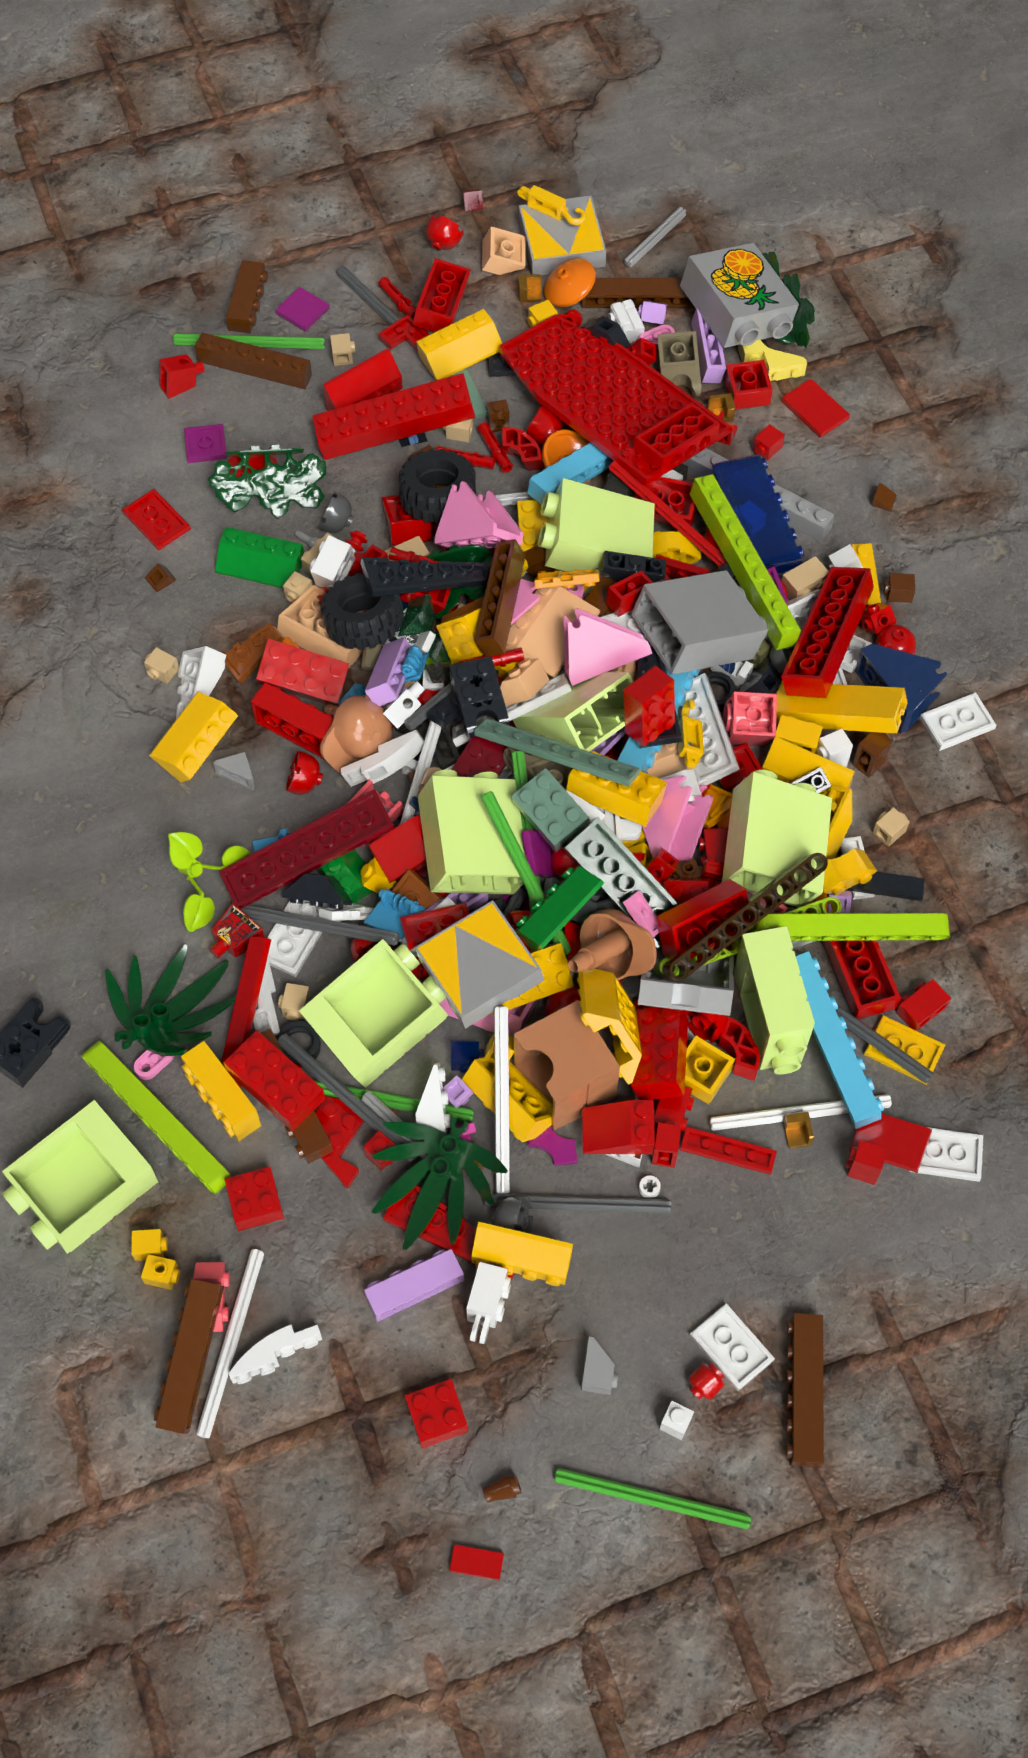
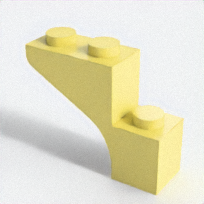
[738,340,807,381]

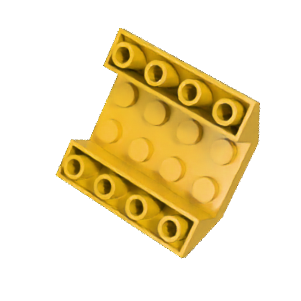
[577,969,642,1084]

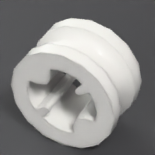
[639,1176,661,1199]

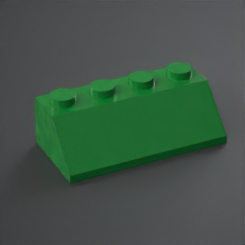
[215,527,304,589]
[316,849,374,903]
[514,865,604,951]

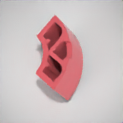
[193,1262,230,1332]

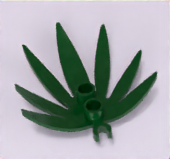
[105,944,237,1056]
[372,1117,508,1250]

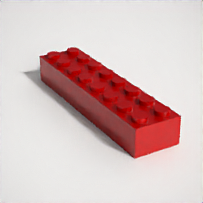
[312,373,476,460]
[781,567,874,698]

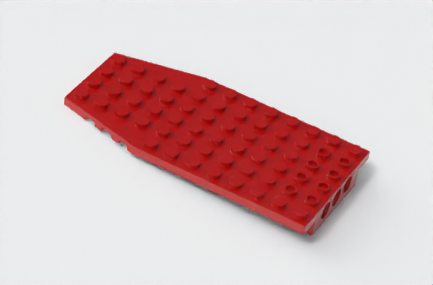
[499,314,732,486]

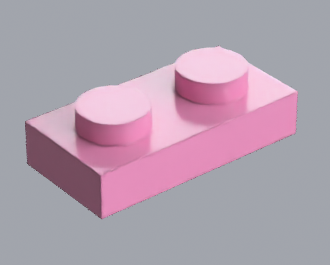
[623,890,659,937]

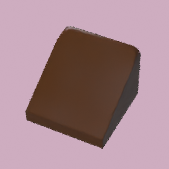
[872,483,897,511]
[145,563,176,592]

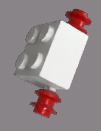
[310,530,368,604]

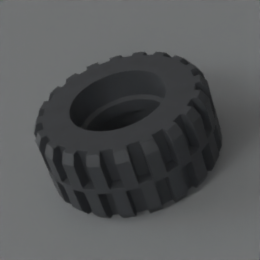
[399,449,476,524]
[321,573,404,650]

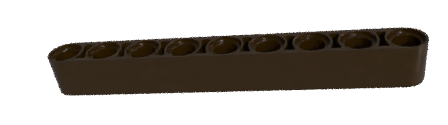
[662,853,828,981]

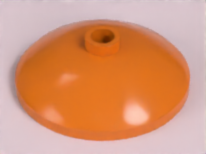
[544,258,596,308]
[542,430,592,484]

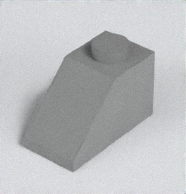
[581,1337,618,1395]

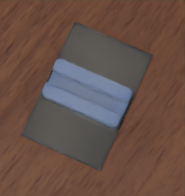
[399,432,427,447]

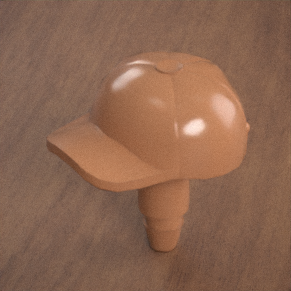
[320,695,393,773]
[568,909,657,981]

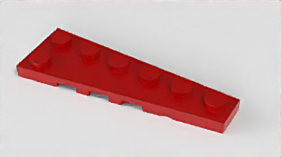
[383,1186,515,1281]

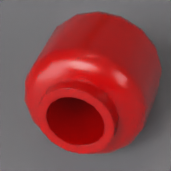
[688,1362,725,1400]

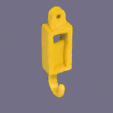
[517,185,586,225]
[678,699,704,769]

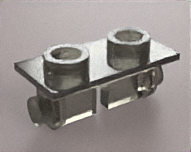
[425,662,459,683]

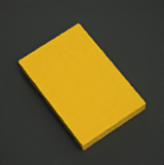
[864,1015,945,1085]

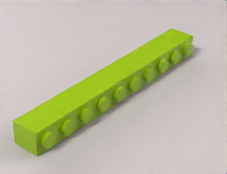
[690,474,801,650]

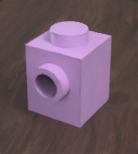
[638,301,667,324]

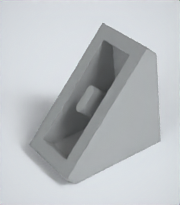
[213,752,255,791]

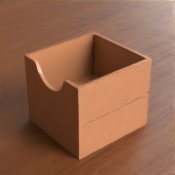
[514,1000,620,1131]

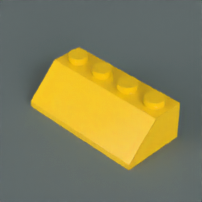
[416,309,503,380]
[149,691,238,783]
[762,737,855,794]
[462,1057,553,1142]
[472,1222,573,1286]

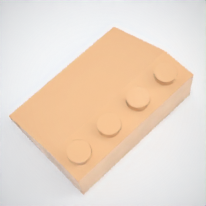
[277,585,364,668]
[506,586,600,678]

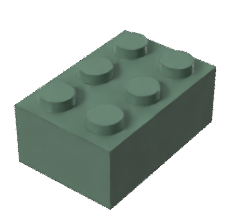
[511,768,590,852]

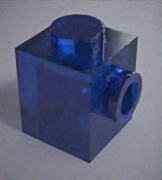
[451,1041,484,1073]

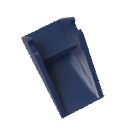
[855,644,947,734]

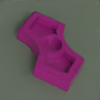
[528,1126,578,1166]

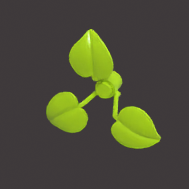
[168,832,252,932]

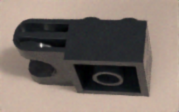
[449,656,510,739]
[0,998,71,1088]

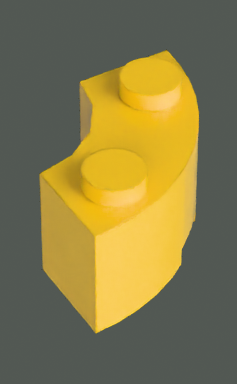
[653,531,701,564]
[823,848,877,896]

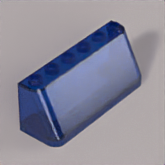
[712,454,805,574]

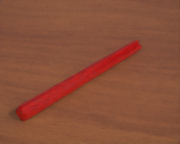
[609,461,728,568]

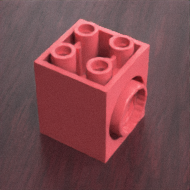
[723,692,777,746]

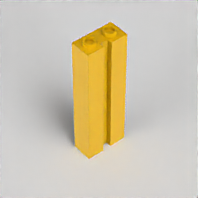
[775,681,908,734]

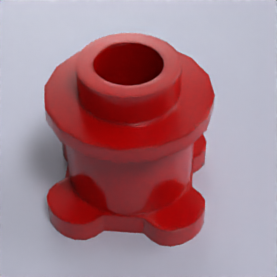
[559,309,583,327]

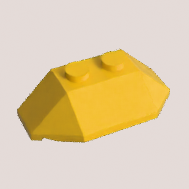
[821,785,852,860]

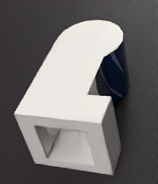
[710,661,753,688]

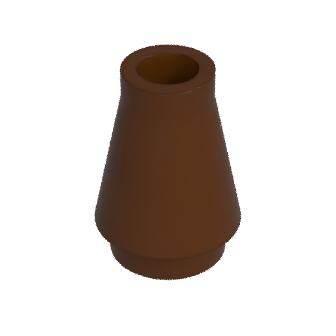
[483,1474,522,1503]

